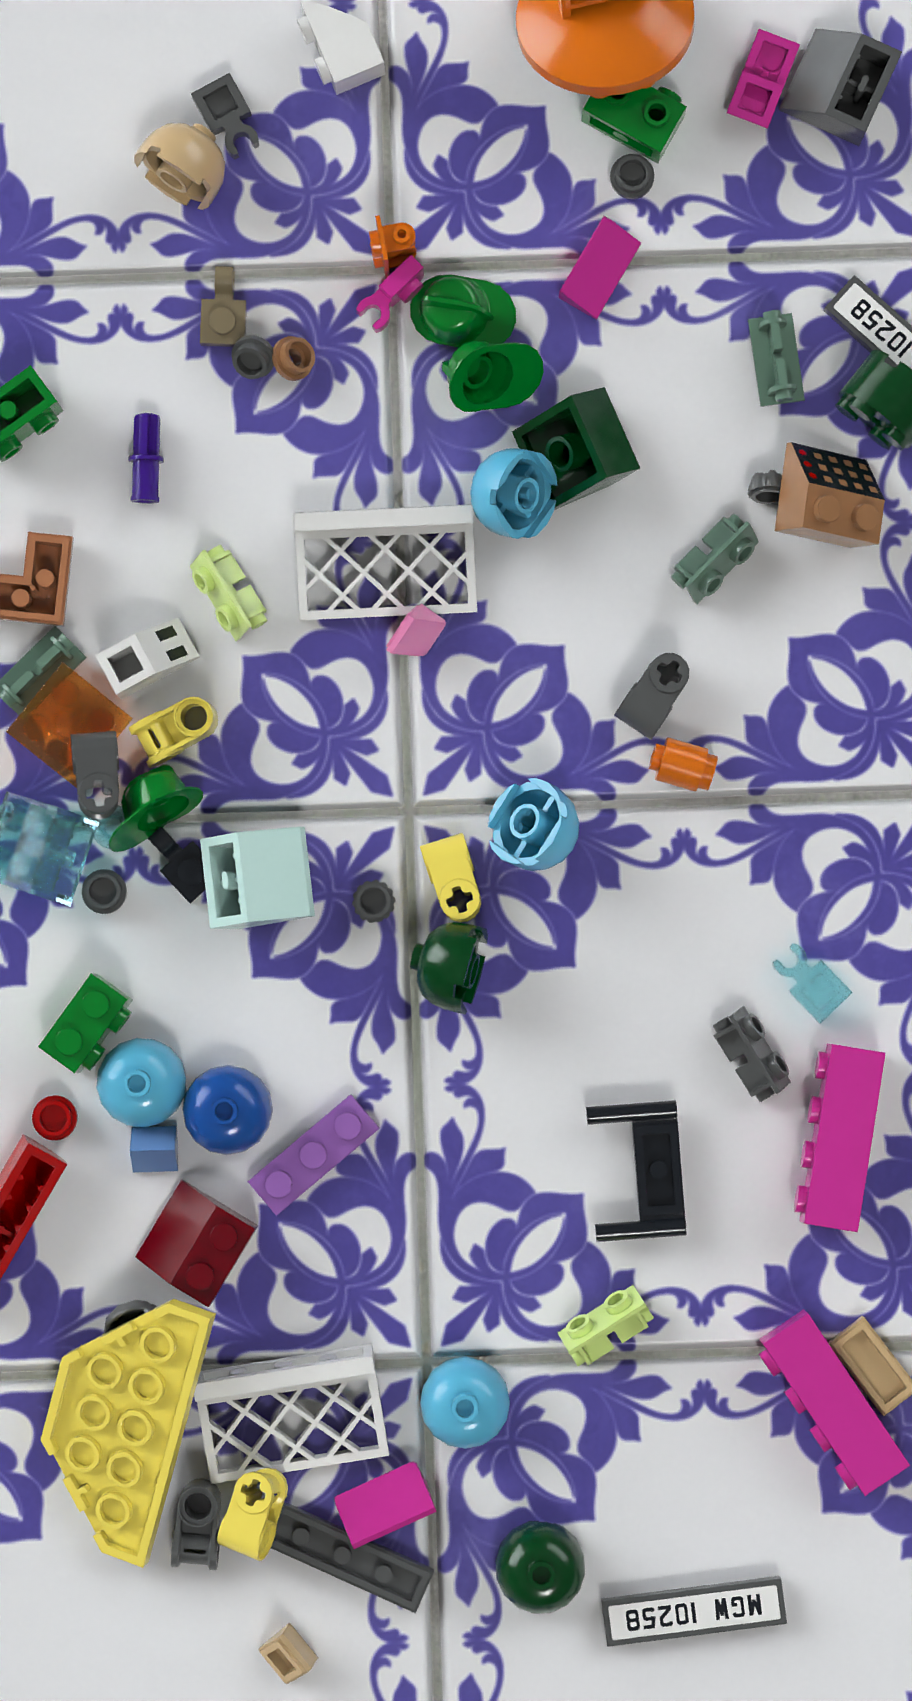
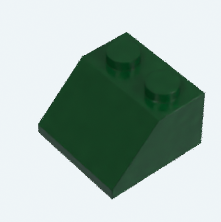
[512,387,640,510]

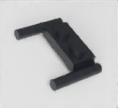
[586,1100,687,1242]

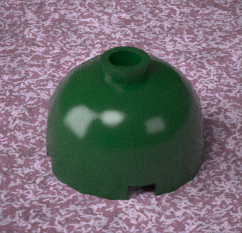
[410,922,488,1015]
[496,1521,585,1614]

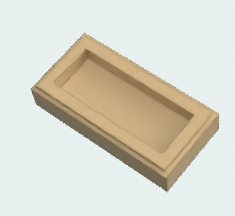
[828,1316,912,1416]

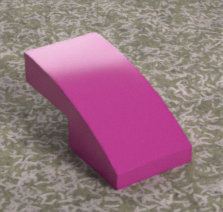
[727,29,800,129]

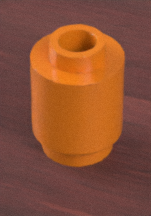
[649,737,718,792]

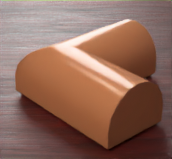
[0,532,74,626]

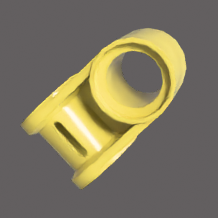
[129,697,218,768]
[420,833,481,922]
[217,1467,288,1561]

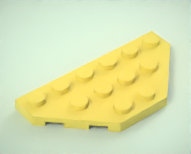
[41,1299,216,1568]

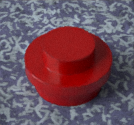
[32,1095,78,1140]

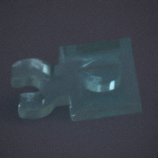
[772,943,853,1024]

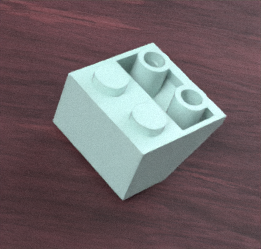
[200,827,315,929]

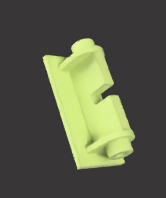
[190,545,268,641]
[557,1285,654,1366]

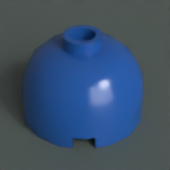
[182,1065,273,1155]

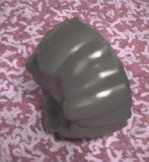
[748,470,782,504]
[352,880,396,923]

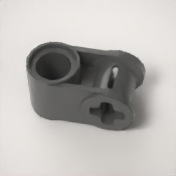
[614,653,689,740]
[70,731,119,820]
[171,1478,221,1570]

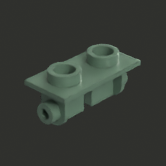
[748,310,805,407]
[671,514,759,604]
[0,626,87,719]

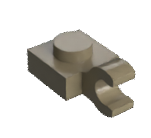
[200,266,247,347]

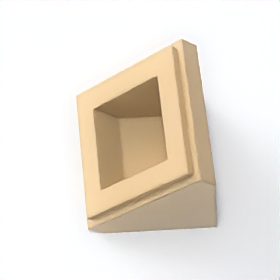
[258,1623,318,1684]

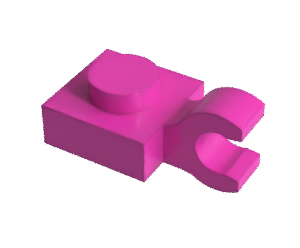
[356,255,424,333]

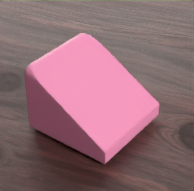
[386,603,446,656]

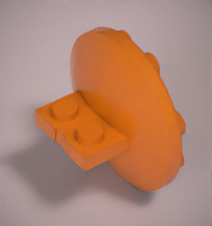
[516,0,695,99]

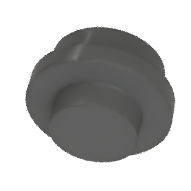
[610,154,654,199]
[232,335,274,379]
[82,869,127,914]

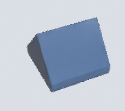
[130,1126,178,1173]

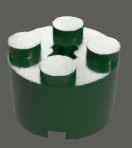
[835,349,912,450]

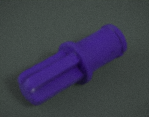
[128,413,164,504]

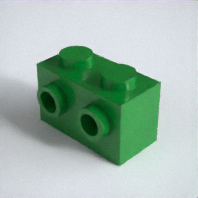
[581,87,687,164]
[0,365,63,462]
[38,973,133,1073]

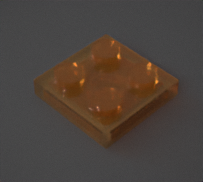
[6,662,133,788]

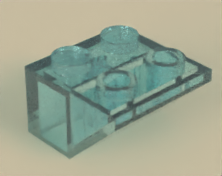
[0,791,99,907]

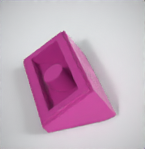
[559,216,641,320]
[334,1461,437,1549]

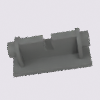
[713,1006,791,1102]

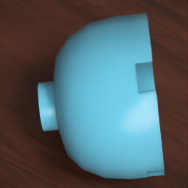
[470,448,557,539]
[488,778,580,871]
[96,1038,186,1128]
[420,1356,510,1449]

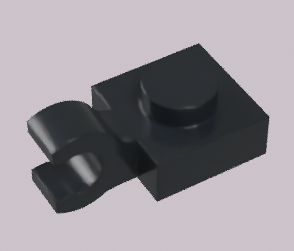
[148,827,206,904]

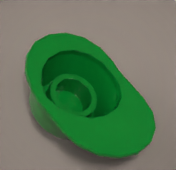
[410,274,516,348]
[441,341,544,412]
[109,764,203,852]

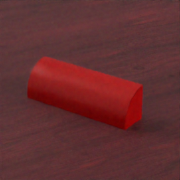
[0,1134,67,1280]

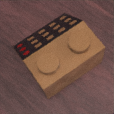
[774,442,885,548]

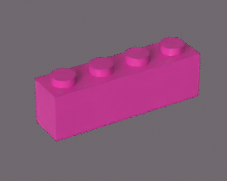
[794,1044,886,1232]
[759,1309,910,1496]

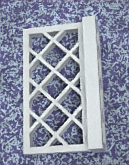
[293,504,477,620]
[194,1344,389,1484]

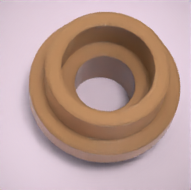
[272,336,315,381]

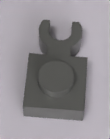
[191,73,259,160]

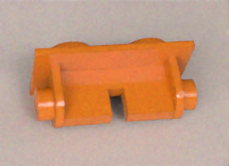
[369,215,416,278]

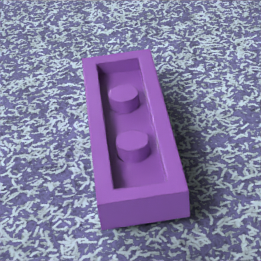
[247,1094,380,1216]

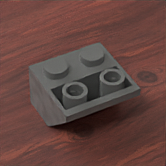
[779,28,902,146]

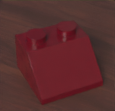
[135,1180,259,1307]

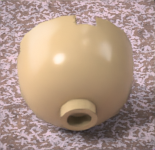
[134,123,225,210]

